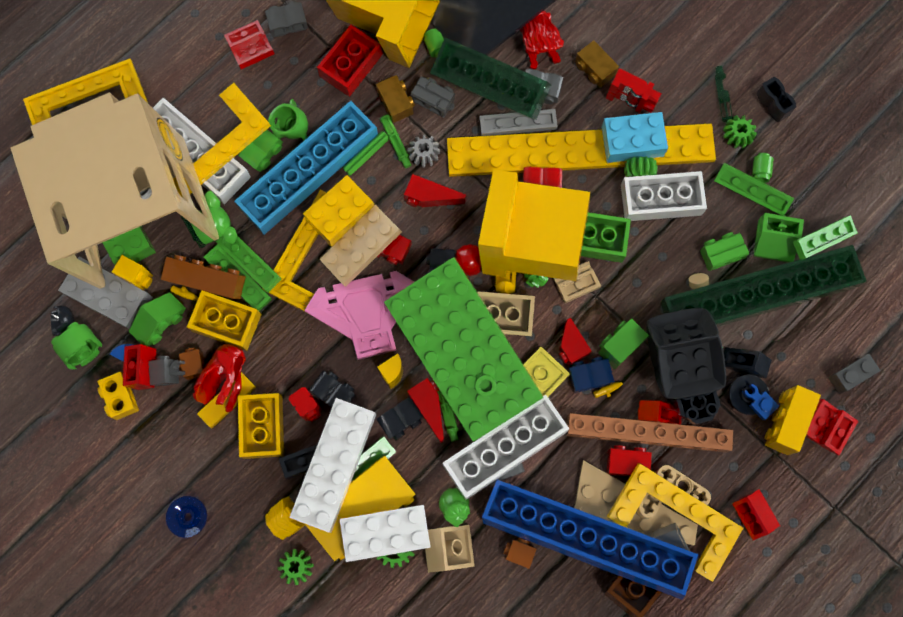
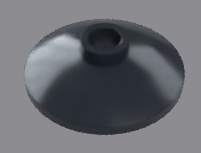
[729,375,769,415]

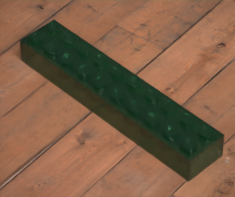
[660,245,867,327]

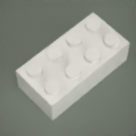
[621,171,707,221]
[340,505,430,562]

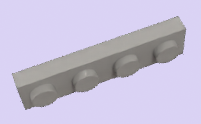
[480,109,557,136]

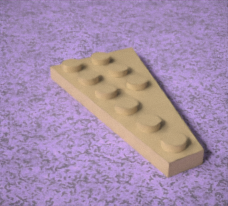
[574,460,698,545]

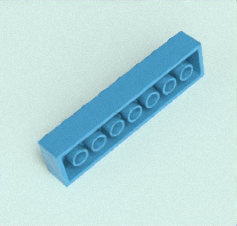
[235,101,378,235]

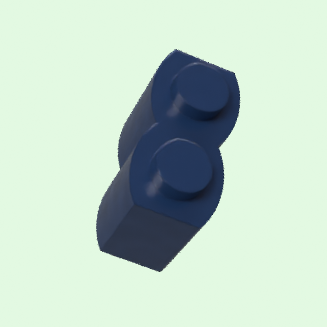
[568,357,615,393]

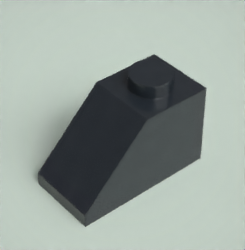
[724,347,772,378]

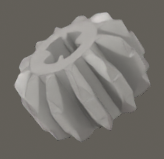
[408,134,440,168]

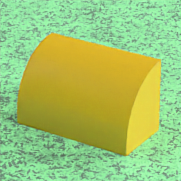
[378,354,403,389]

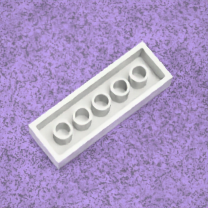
[153,98,251,205]
[443,395,569,500]
[289,398,376,533]

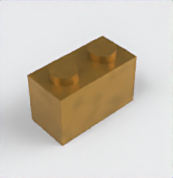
[575,40,619,88]
[376,75,415,123]

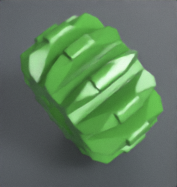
[723,115,756,149]
[624,156,658,177]
[278,549,314,585]

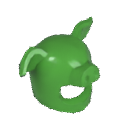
[268,99,308,141]
[191,190,237,244]

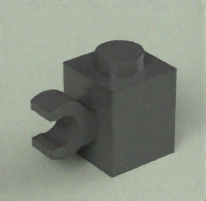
[149,356,185,386]

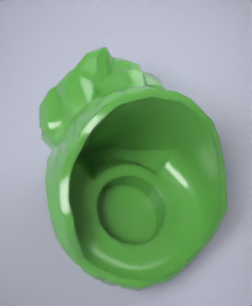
[439,488,470,527]

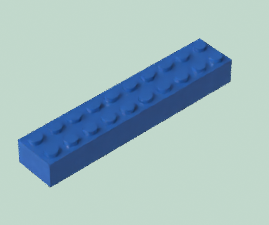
[482,480,698,600]

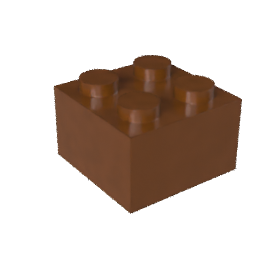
[604,576,662,617]

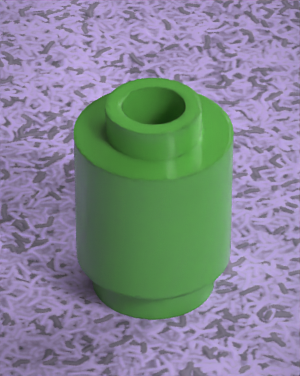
[424,29,448,58]
[752,153,774,183]

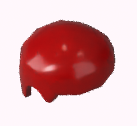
[455,244,482,276]

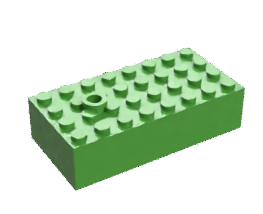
[384,257,544,442]

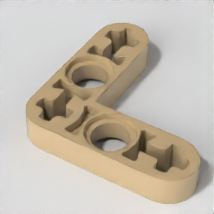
[636,465,711,519]

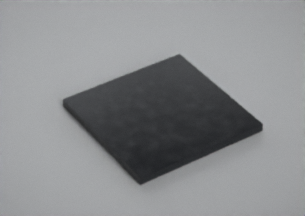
[431,0,557,72]

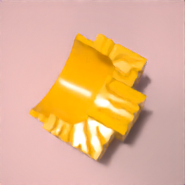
[265,496,305,540]

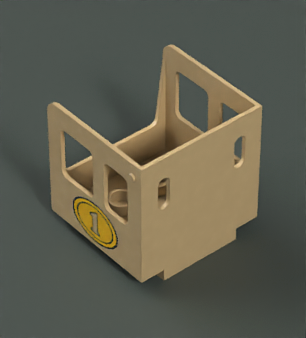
[11,92,219,289]

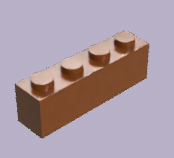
[161,254,246,299]

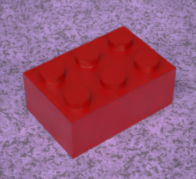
[317,25,383,97]

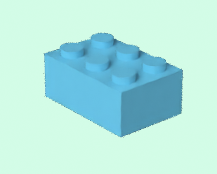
[601,112,668,163]

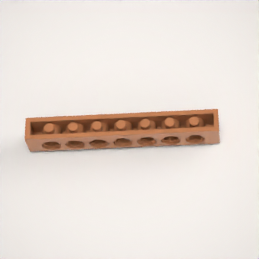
[566,413,733,453]

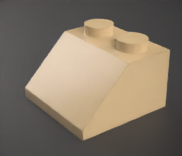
[425,525,474,573]

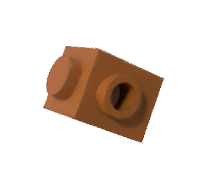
[179,348,206,380]
[503,537,537,569]

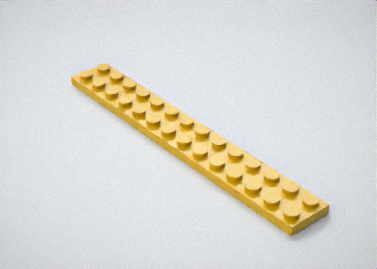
[447,124,716,177]

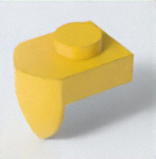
[496,271,516,294]

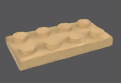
[320,205,402,287]

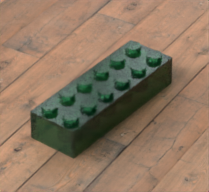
[430,38,552,120]

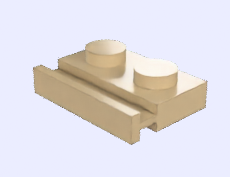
[553,261,601,303]

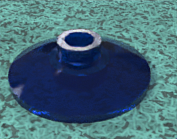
[166,496,207,538]

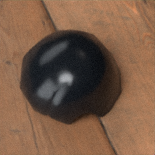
[51,305,74,336]

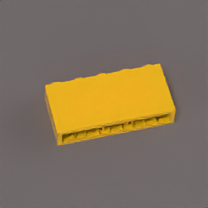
[304,455,416,561]

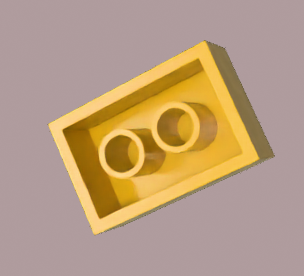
[303,175,374,247]
[187,290,262,351]
[765,385,821,455]
[238,393,284,459]

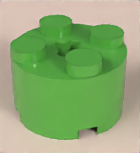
[51,322,102,370]

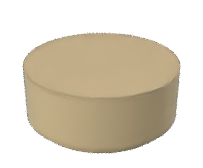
[689,273,709,290]

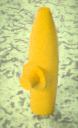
[170,286,199,300]
[593,382,623,398]

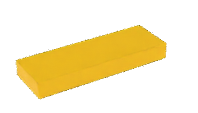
[197,372,256,429]

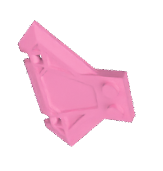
[304,271,414,360]

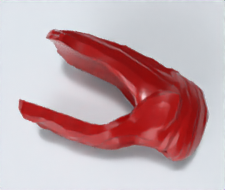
[520,10,564,69]
[193,344,246,412]

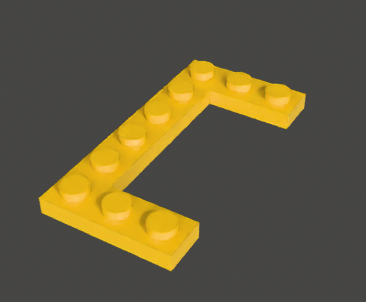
[23,59,148,125]
[173,83,271,198]
[263,189,326,315]
[607,463,743,582]

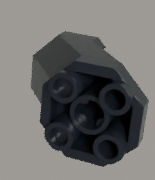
[667,391,721,425]

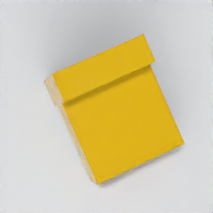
[326,0,440,68]
[478,169,590,281]

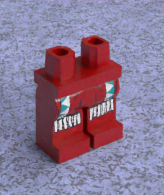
[605,68,662,113]

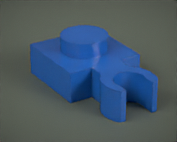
[742,384,779,420]

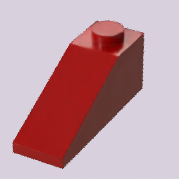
[404,174,466,207]
[407,378,444,443]

